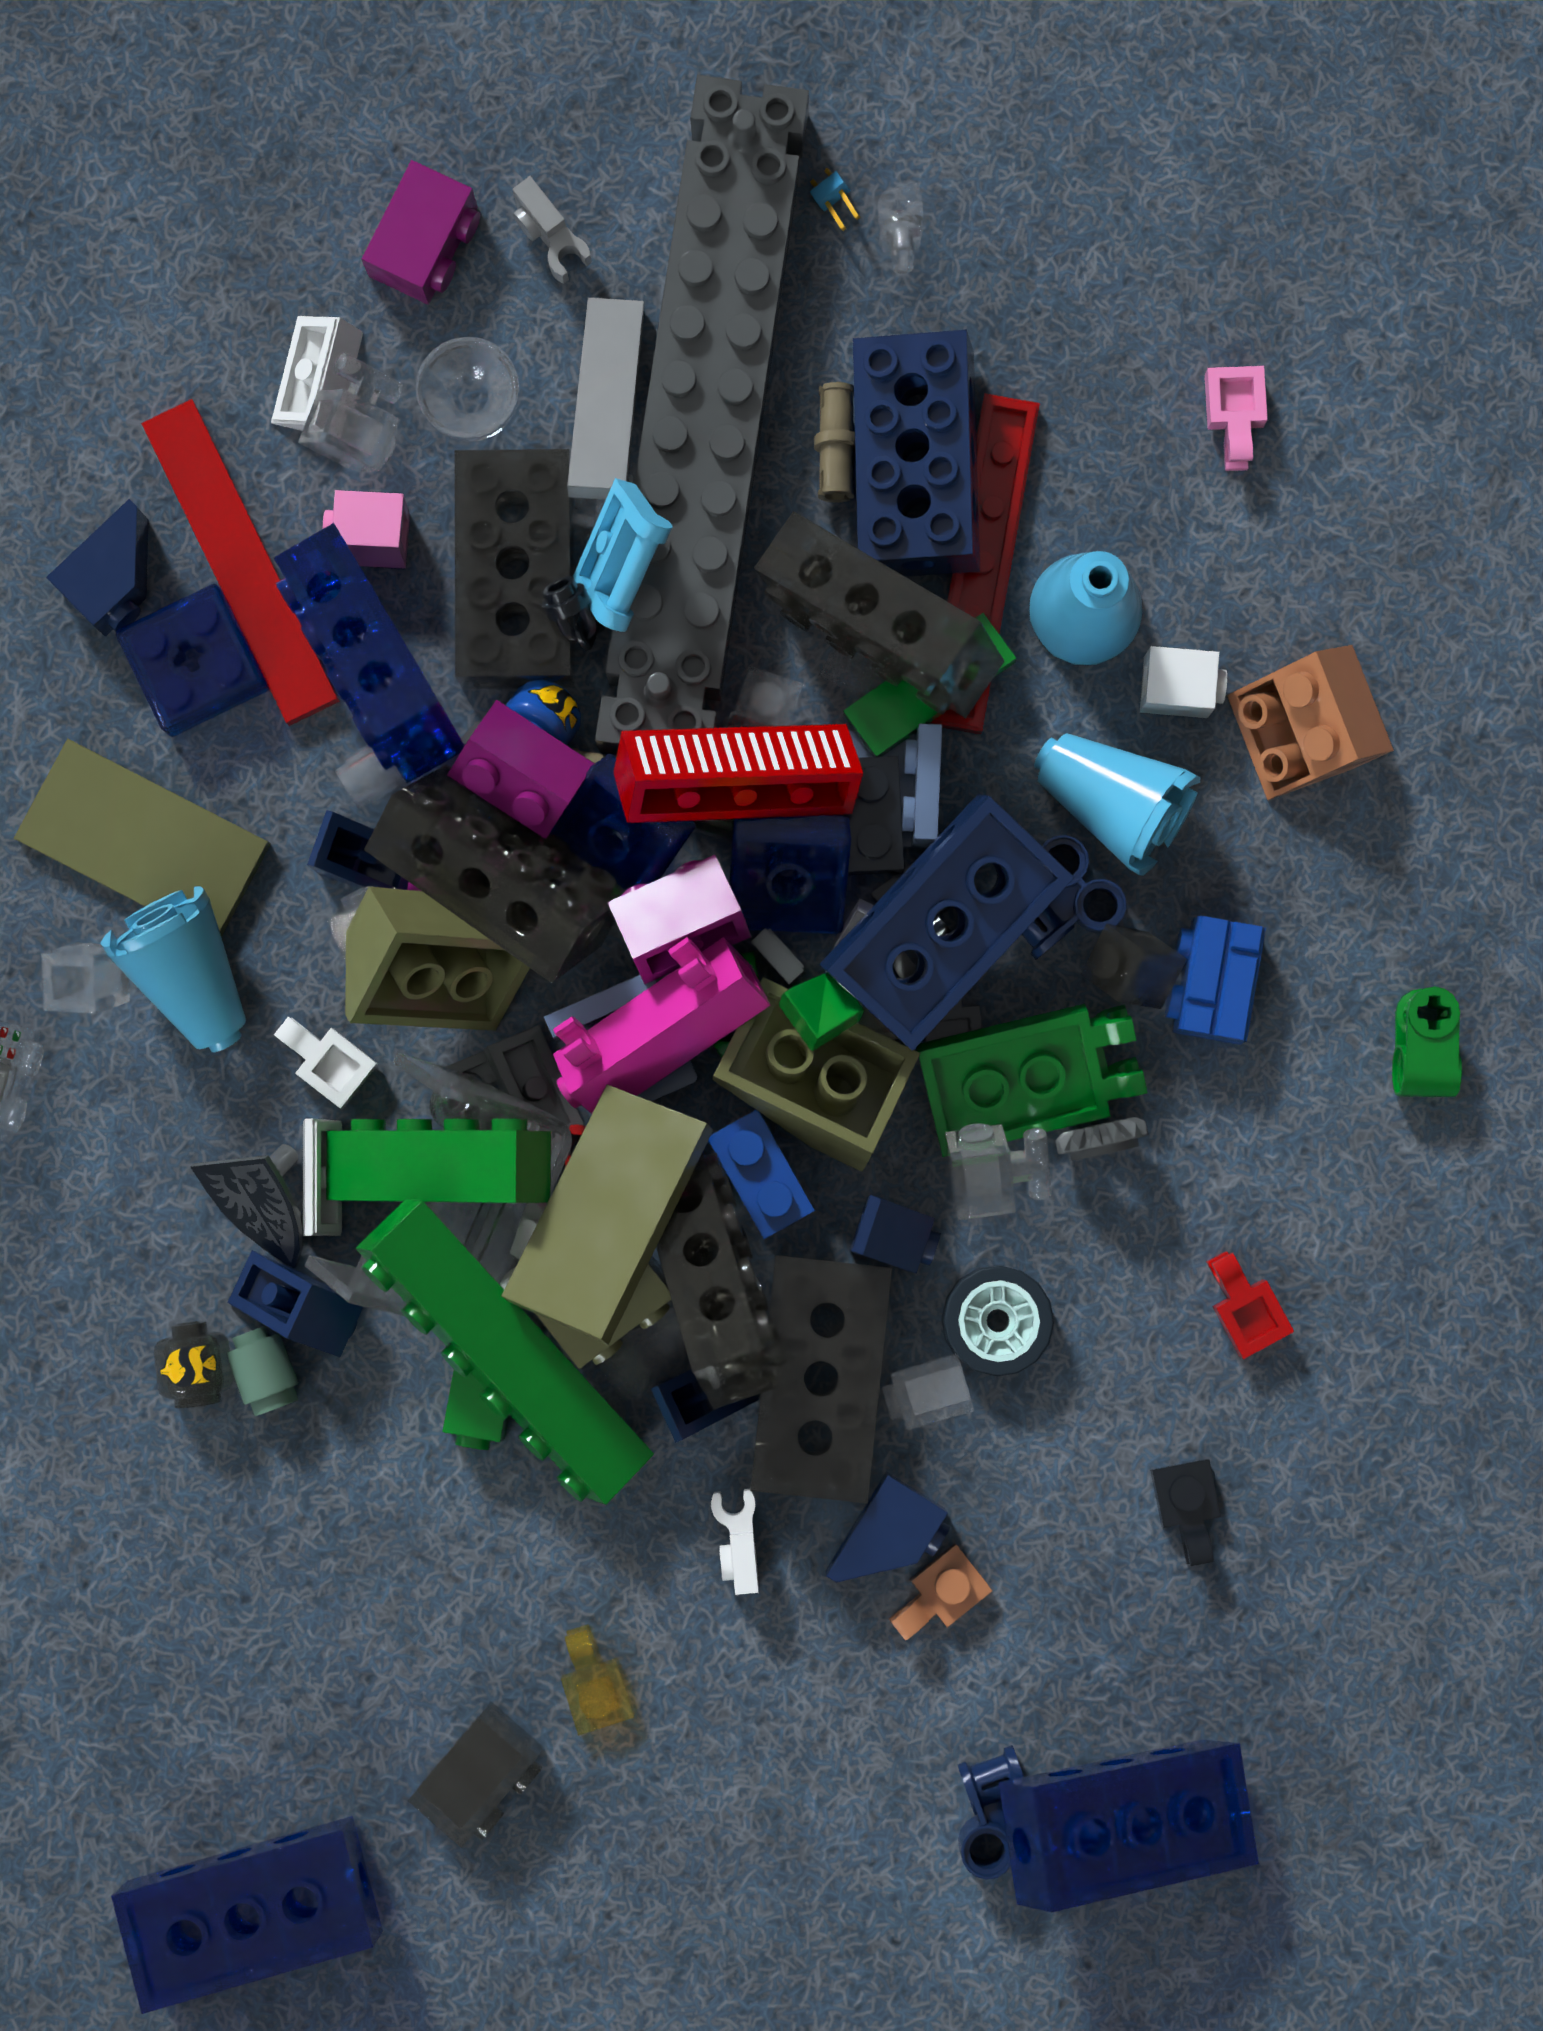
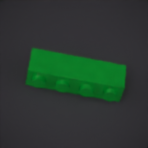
[326,1119,551,1203]

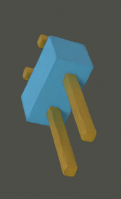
[810,168,860,231]

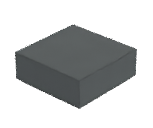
[750,928,806,987]

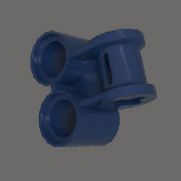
[1021,835,1127,960]
[957,1745,1070,1880]

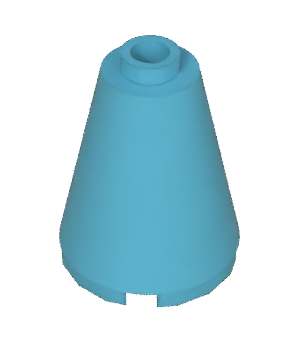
[1030,551,1142,665]
[1034,733,1201,876]
[100,886,246,1052]

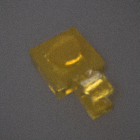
[561,1624,635,1736]

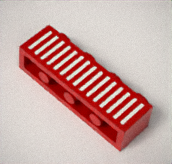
[613,724,863,823]

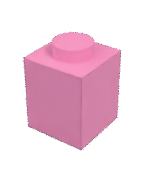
[322,490,410,568]

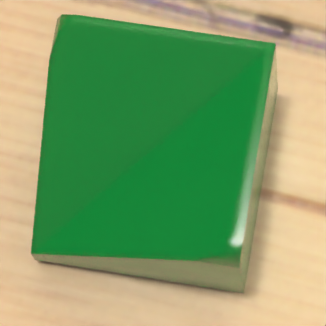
[779,972,864,1052]

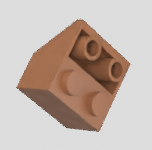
[1227,645,1394,800]

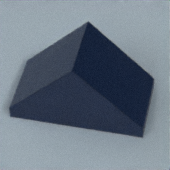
[307,810,421,891]
[651,1348,759,1443]

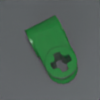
[1392,987,1462,1097]

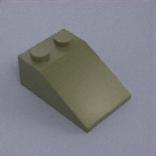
[712,977,920,1172]

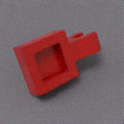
[1206,1251,1294,1359]

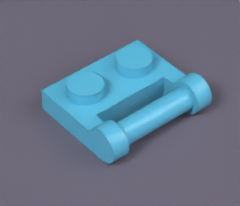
[573,478,673,632]

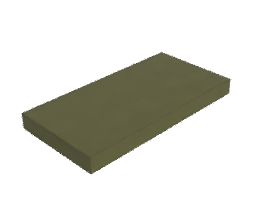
[13,738,271,937]
[501,1085,713,1345]

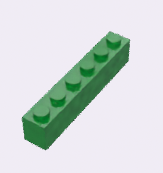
[355,1199,654,1505]

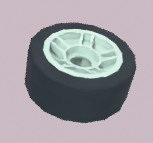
[942,1265,1054,1377]

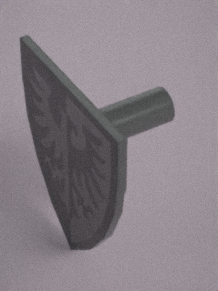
[190,1144,303,1269]

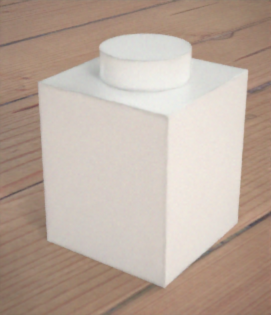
[1140,646,1227,718]

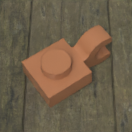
[888,1543,992,1641]

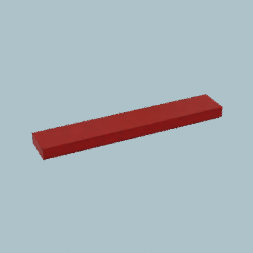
[929,393,1040,734]
[141,399,340,726]

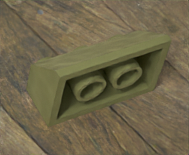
[345,887,543,1031]

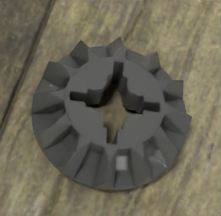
[1055,1117,1149,1161]

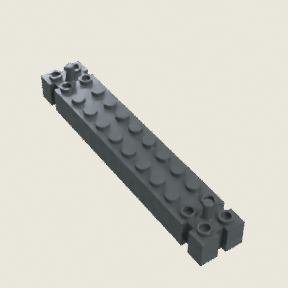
[595,74,809,754]

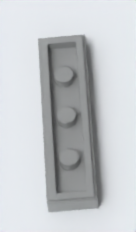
[567,298,644,500]

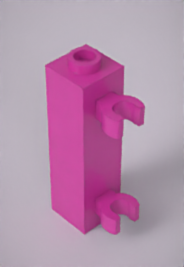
[553,937,771,1114]

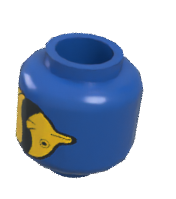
[506,680,581,746]

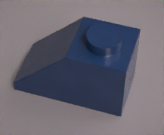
[46,499,149,637]
[849,1195,941,1274]
[227,1250,365,1357]
[825,1471,950,1583]

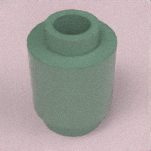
[225,1326,299,1416]

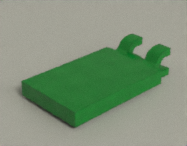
[916,1004,1148,1157]

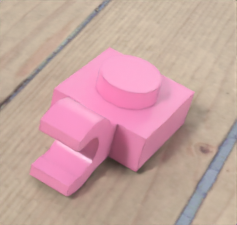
[1205,366,1267,471]

